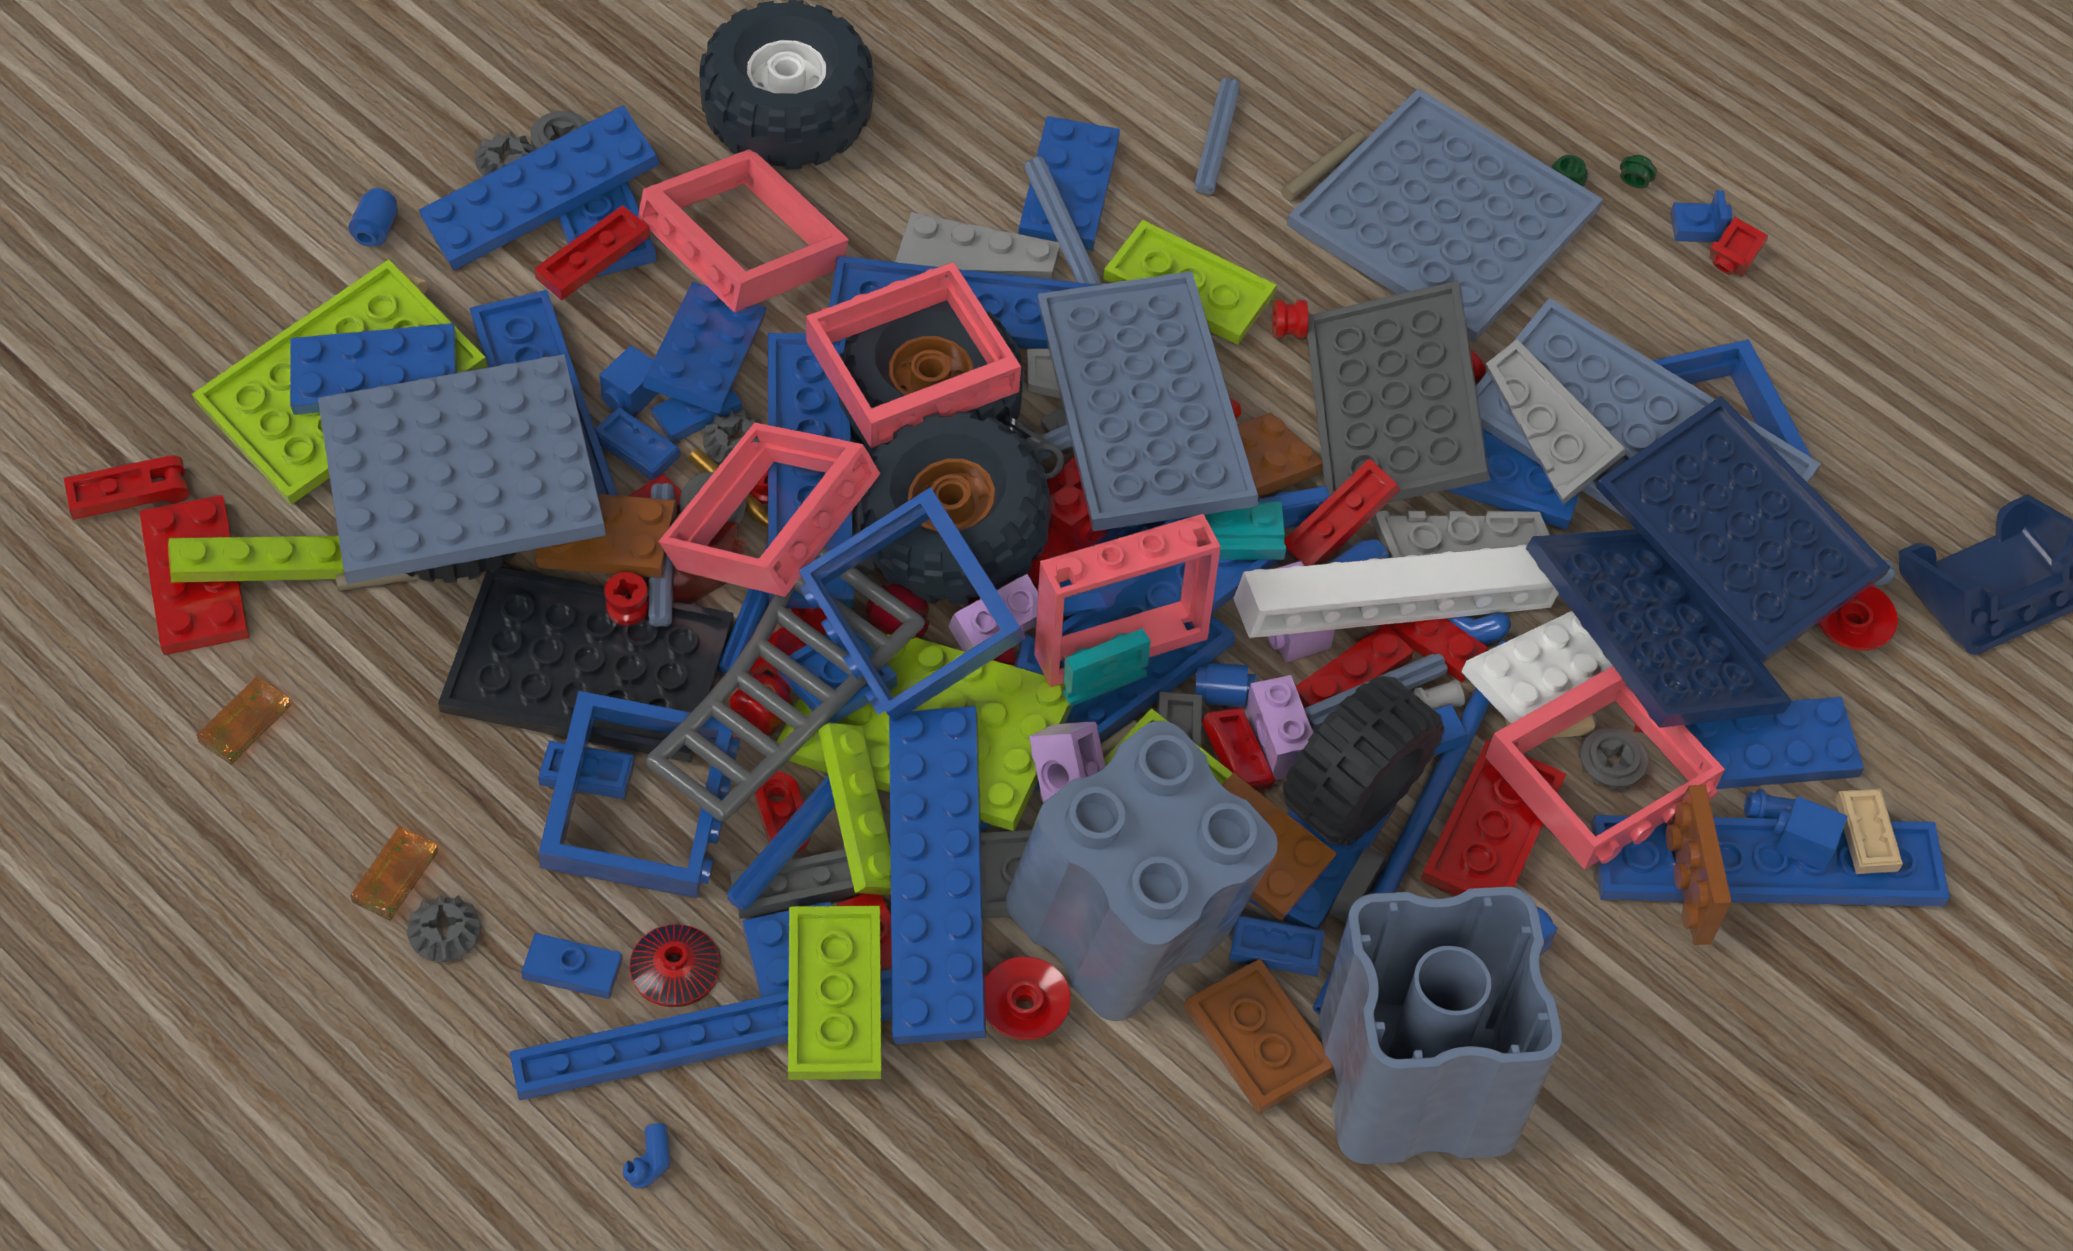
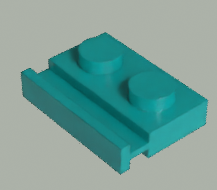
[1204,502,1286,560]
[1063,628,1151,707]

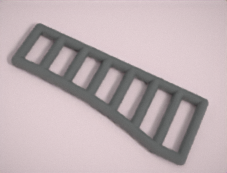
[645,546,925,821]

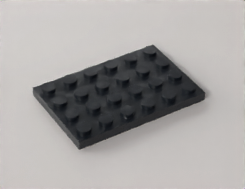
[438,567,734,762]

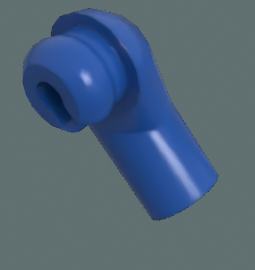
[1448,612,1511,645]
[623,1123,670,1188]

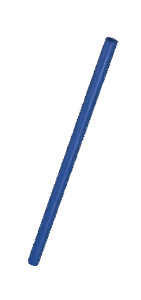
[1312,641,1507,1016]

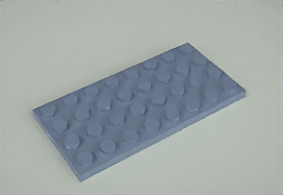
[1037,271,1258,531]
[1476,298,1821,516]

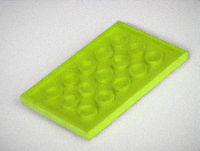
[192,259,488,505]
[777,634,1073,831]

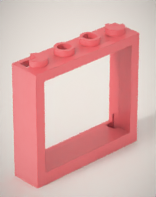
[638,149,849,313]
[806,262,1021,448]
[658,422,880,597]
[1034,514,1221,687]
[1485,666,1725,870]

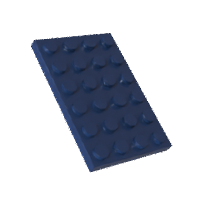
[1596,396,1890,663]
[1526,529,1792,728]

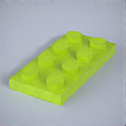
[1103,220,1277,345]
[788,906,881,1080]

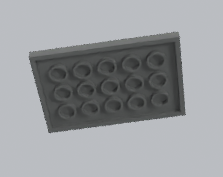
[1307,280,1490,503]

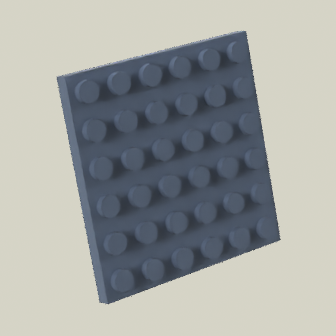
[1287,89,1603,343]
[318,354,606,584]

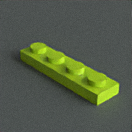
[168,536,344,582]
[818,723,891,895]

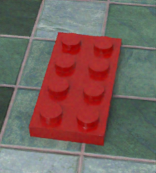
[139,495,249,655]
[1420,739,1567,896]

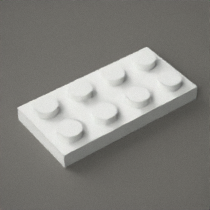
[1462,611,1613,723]

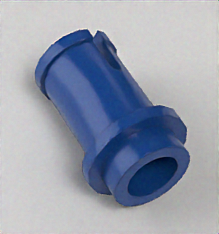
[1744,789,1796,819]

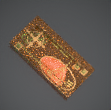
[196,676,291,765]
[350,826,438,921]

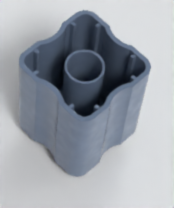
[1006,721,1278,1021]
[1319,887,1562,1164]

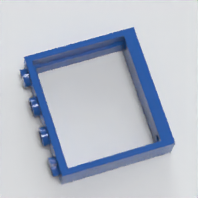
[1653,339,1812,458]
[799,487,1026,722]
[539,691,740,898]

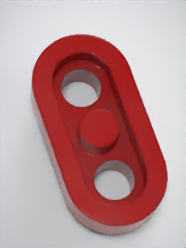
[755,771,811,854]

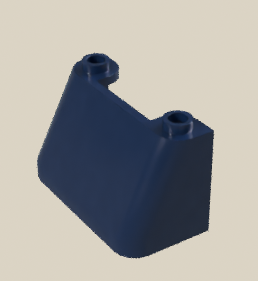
[1899,494,2073,655]

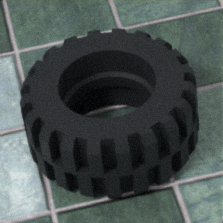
[1282,676,1444,845]

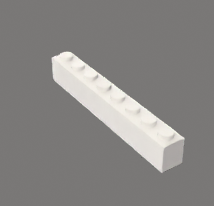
[1234,545,1558,638]

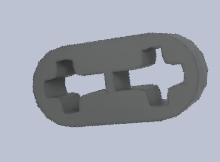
[1330,847,1387,923]

